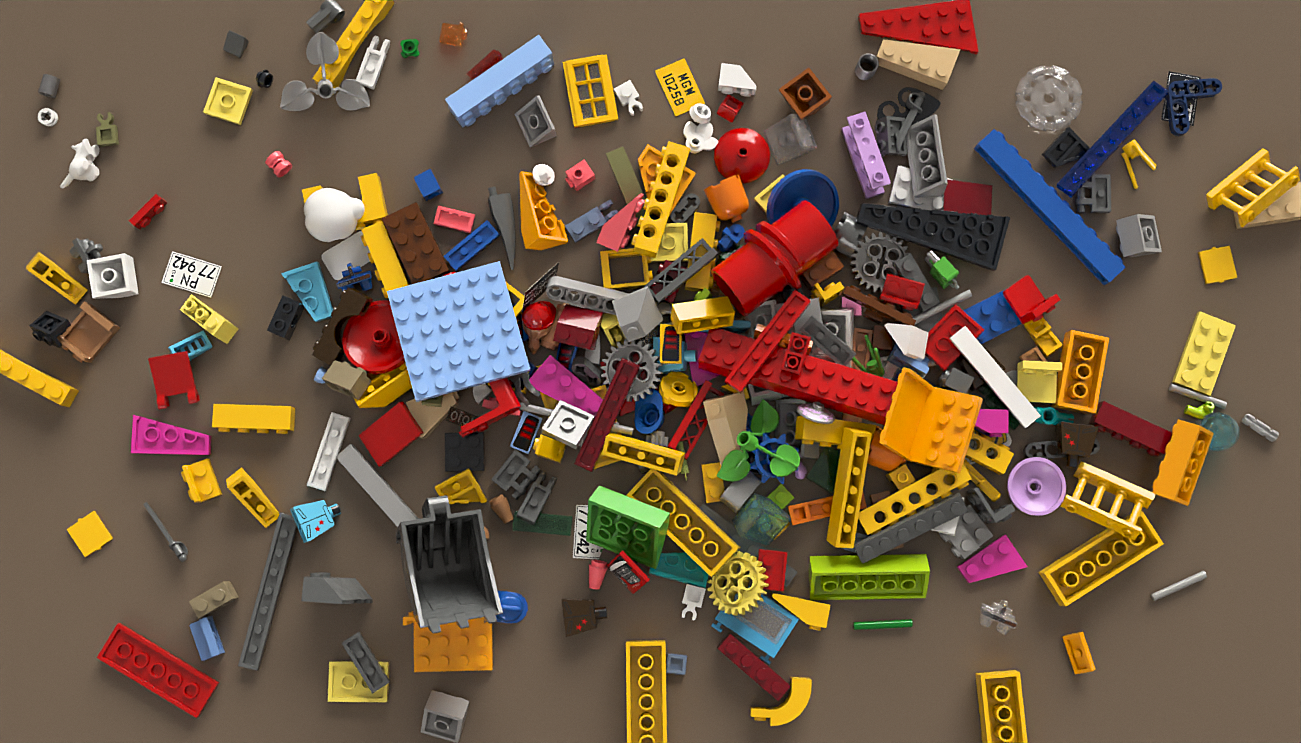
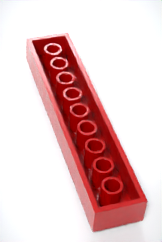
[698,328,898,425]

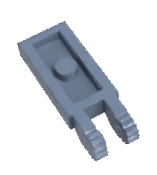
[565,200,618,243]

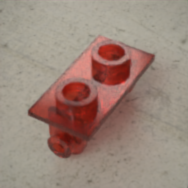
[467,49,503,80]

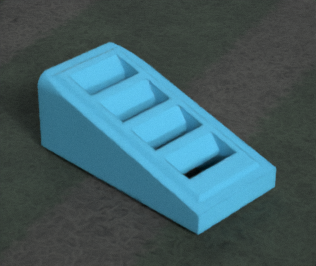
[168,330,213,361]

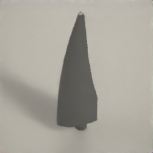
[488,187,516,270]

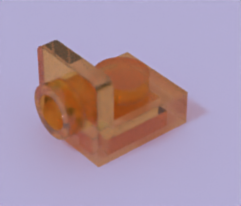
[439,22,468,46]

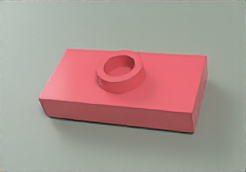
[433,206,475,234]

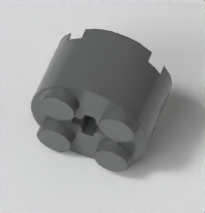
[834,212,867,257]

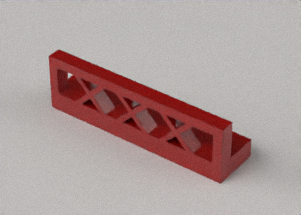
[667,380,724,460]

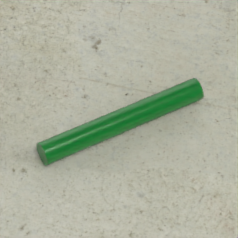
[853,619,913,630]

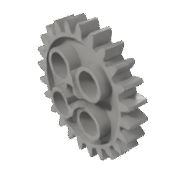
[850,232,909,294]
[600,339,663,402]

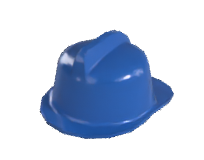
[634,389,665,434]
[496,591,528,623]

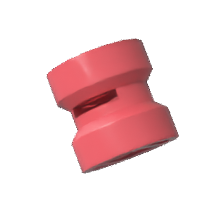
[265,151,292,178]

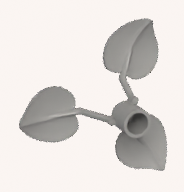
[280,32,370,111]

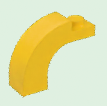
[750,677,812,726]

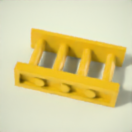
[1206,148,1300,228]
[1060,461,1155,540]

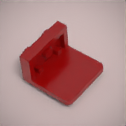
[1003,275,1061,324]

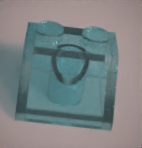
[732,493,791,545]

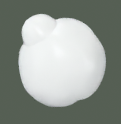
[304,188,365,242]

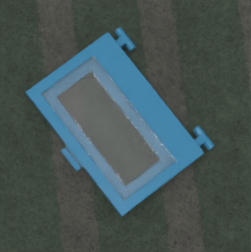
[711,586,799,665]

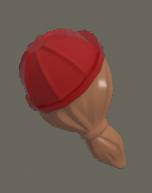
[522,301,556,354]

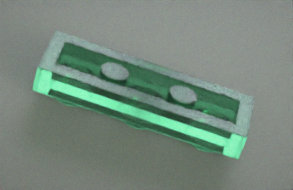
[513,511,573,536]

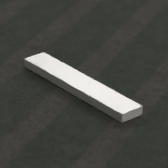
[949,326,1041,428]

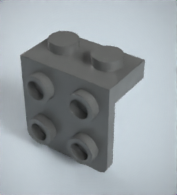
[967,487,1016,524]

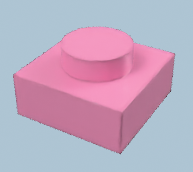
[841,297,862,317]

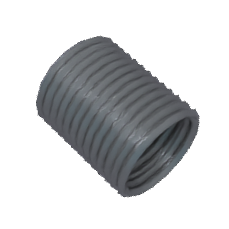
[855,53,879,80]

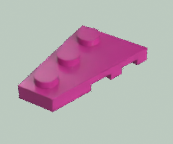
[684,332,719,387]
[957,534,1028,583]

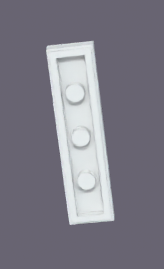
[307,412,351,491]

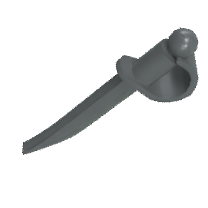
[896,92,925,153]
[143,502,188,562]

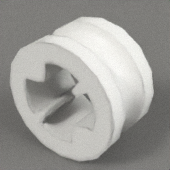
[38,108,58,126]

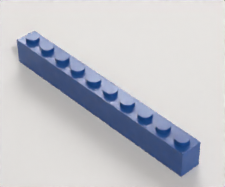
[974,129,1126,285]

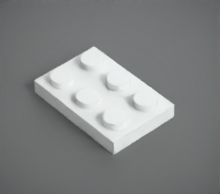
[888,166,952,210]

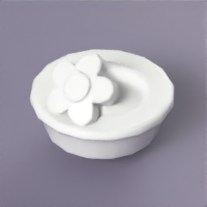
[689,103,711,124]
[532,164,555,186]

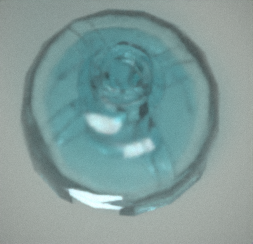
[1200,412,1240,451]

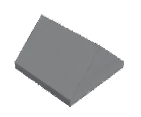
[515,95,556,147]

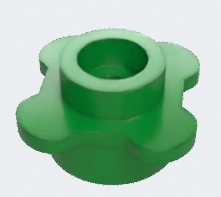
[400,39,420,58]

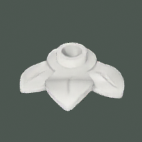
[683,121,718,154]

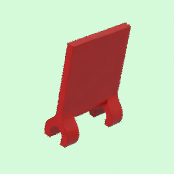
[148,351,200,410]

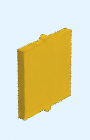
[1198,246,1237,284]
[67,511,113,557]

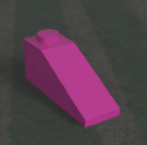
[974,409,1009,437]

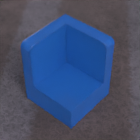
[414,169,443,201]

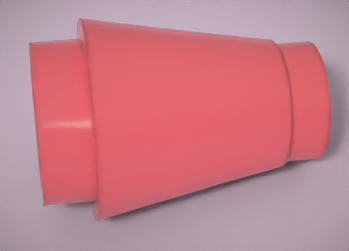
[589,560,608,590]

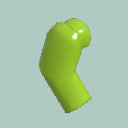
[1184,402,1215,419]

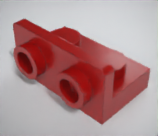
[879,274,925,310]

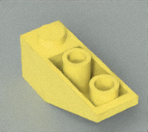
[180,294,238,344]

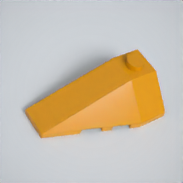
[519,171,568,250]

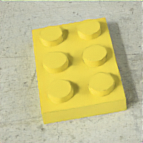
[328,661,389,702]

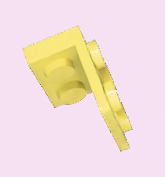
[1017,361,1062,403]

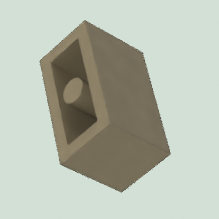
[322,360,372,400]
[189,581,239,619]

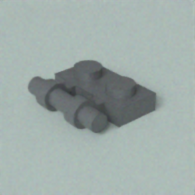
[1075,174,1111,213]
[491,449,541,500]

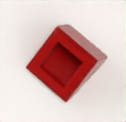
[717,94,744,122]

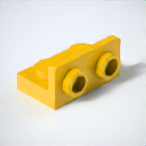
[810,282,844,307]
[181,458,222,503]

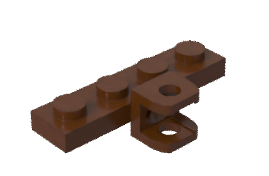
[841,285,916,326]

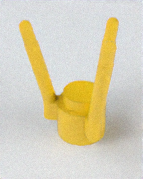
[1121,140,1157,189]

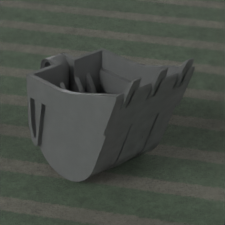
[396,495,503,634]

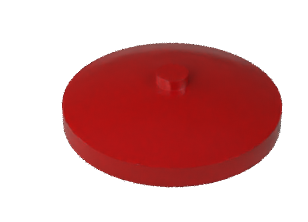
[342,300,405,374]

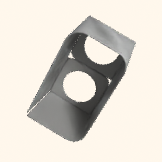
[719,471,761,513]

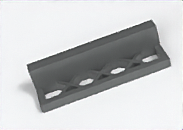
[644,238,718,305]

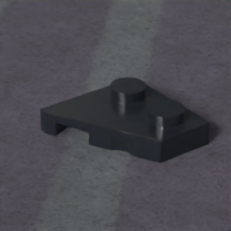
[1041,127,1094,168]

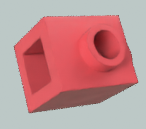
[565,160,595,191]

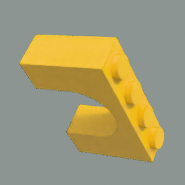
[302,173,388,230]

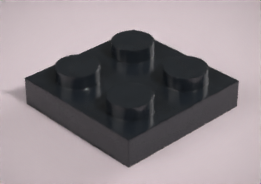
[445,432,485,472]

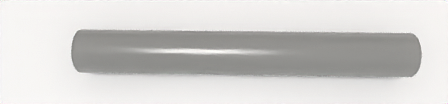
[1169,383,1227,409]
[1151,571,1207,601]

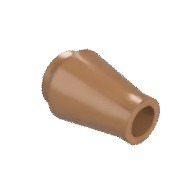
[489,494,514,524]

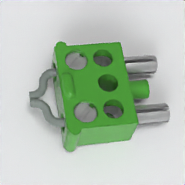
[924,250,959,289]

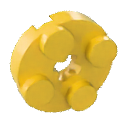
[659,372,698,407]

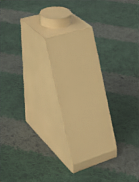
[406,391,460,439]

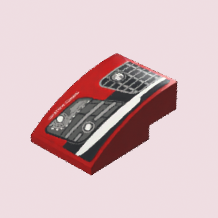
[607,550,650,594]

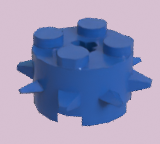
[750,433,799,484]

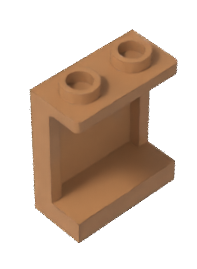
[57,301,120,363]

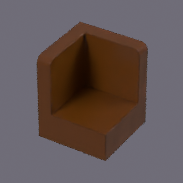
[871,325,893,352]

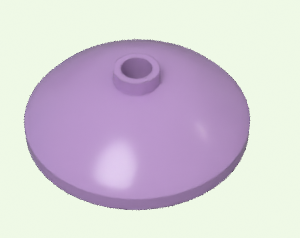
[1007,457,1066,516]

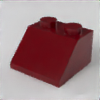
[553,304,603,350]

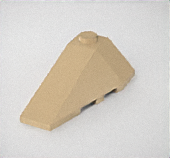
[703,391,748,466]

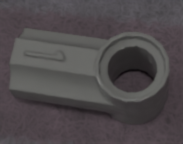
[306,0,345,34]

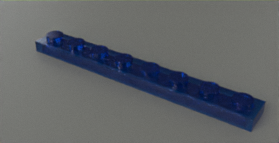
[1056,81,1169,198]

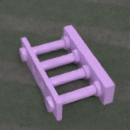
[841,112,891,199]

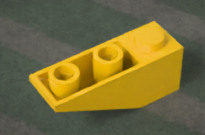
[533,435,566,463]

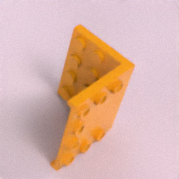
[879,367,983,474]
[403,611,493,672]

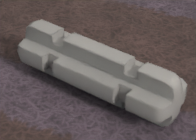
[1242,414,1279,442]

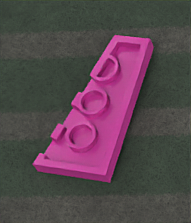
[529,355,603,419]
[131,415,211,455]

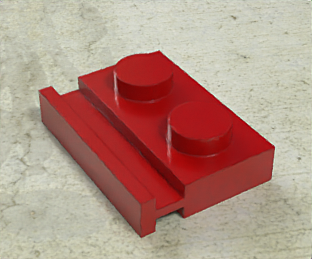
[758,549,787,591]

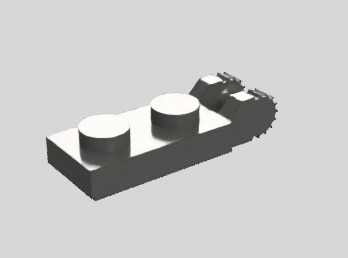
[516,471,557,525]

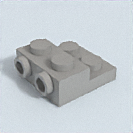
[939,505,993,559]

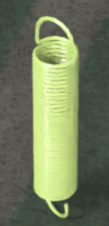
[676,441,689,481]

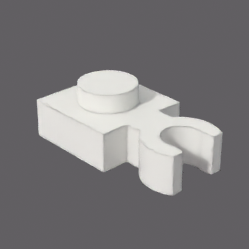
[614,80,643,116]
[682,584,706,620]

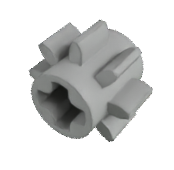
[645,431,669,447]

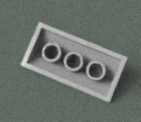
[906,114,948,198]

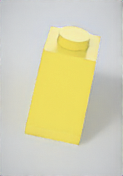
[600,313,631,348]

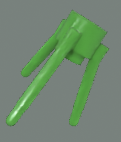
[852,335,885,377]

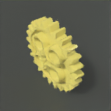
[707,551,769,616]

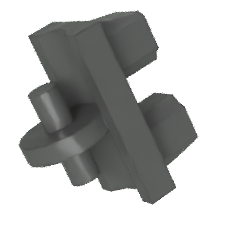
[69,238,103,273]

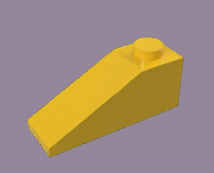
[26,252,88,305]
[226,467,279,528]
[771,592,830,631]

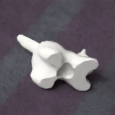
[60,139,99,189]

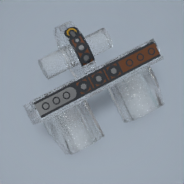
[979,600,1017,635]

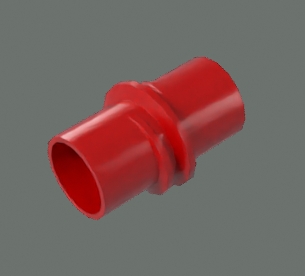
[711,200,839,316]

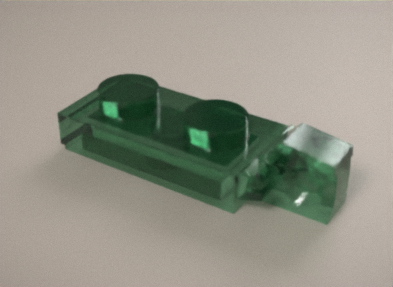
[979,383,1020,430]

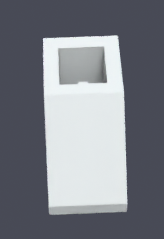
[718,63,757,97]

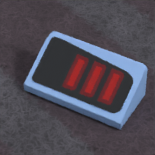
[510,411,543,454]

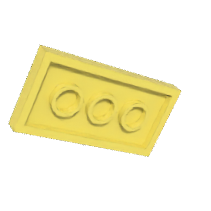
[1172,312,1236,396]

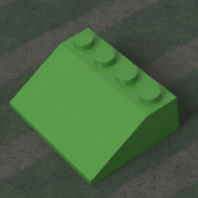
[586,486,670,569]

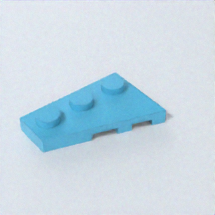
[281,262,333,322]

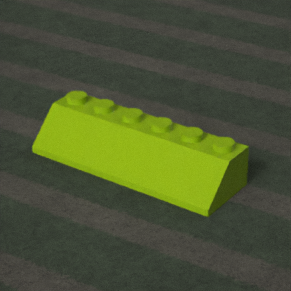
[809,554,930,600]

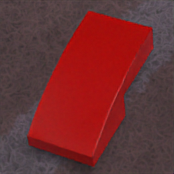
[781,332,811,375]

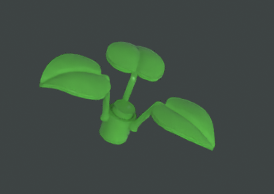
[717,400,800,482]

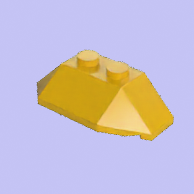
[354,362,412,408]

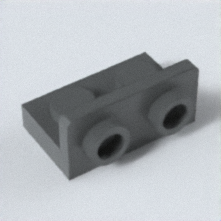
[875,116,907,157]

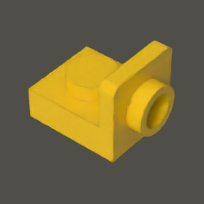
[885,464,915,490]

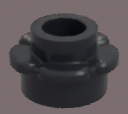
[256,70,273,88]

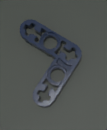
[1165,78,1222,136]

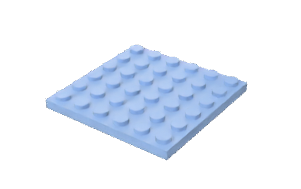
[387,261,530,402]

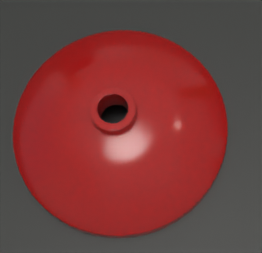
[714,128,770,184]

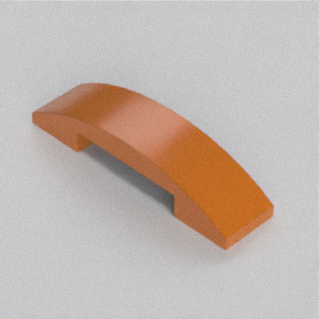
[788,492,867,525]

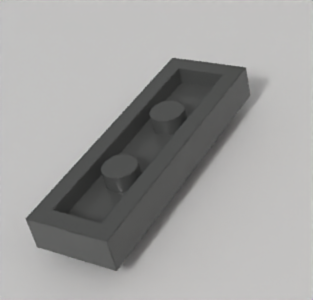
[893,253,939,312]
[799,315,856,366]
[342,632,390,694]

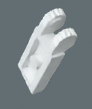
[356,36,390,90]

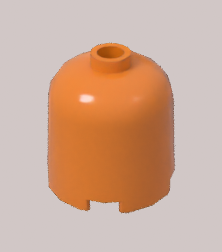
[704,175,749,223]
[867,426,906,471]

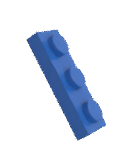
[444,220,500,272]

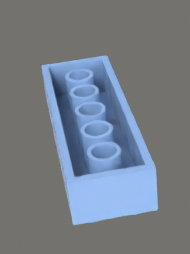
[445,35,554,128]

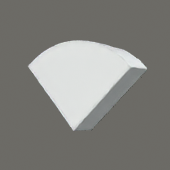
[473,384,492,404]

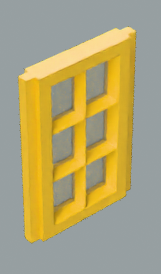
[563,54,618,128]

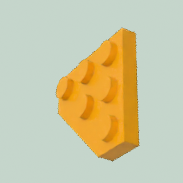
[638,144,696,218]

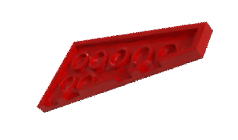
[858,0,979,54]

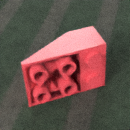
[596,193,645,252]

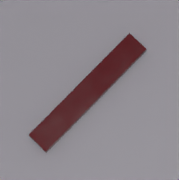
[574,358,641,472]

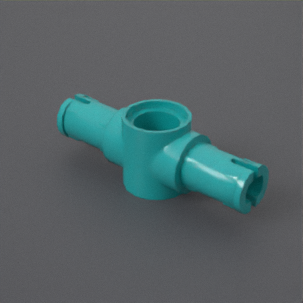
[1034,406,1074,425]

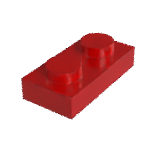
[129,194,167,230]

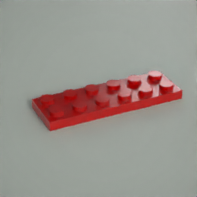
[97,623,219,718]

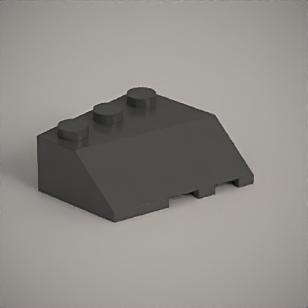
[301,572,373,604]

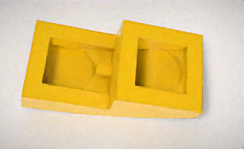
[1024,318,1063,358]

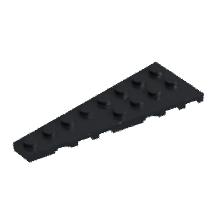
[855,203,1010,271]

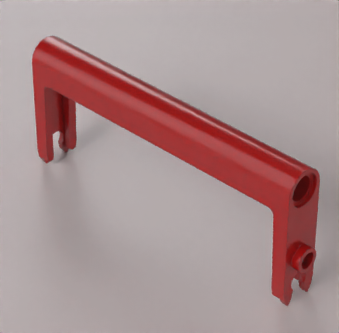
[444,272,521,437]

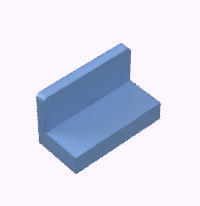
[887,343,930,377]
[189,616,225,661]

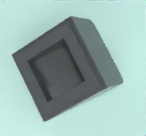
[223,30,249,58]

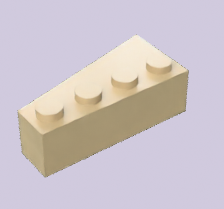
[876,39,960,90]
[1233,182,1301,229]

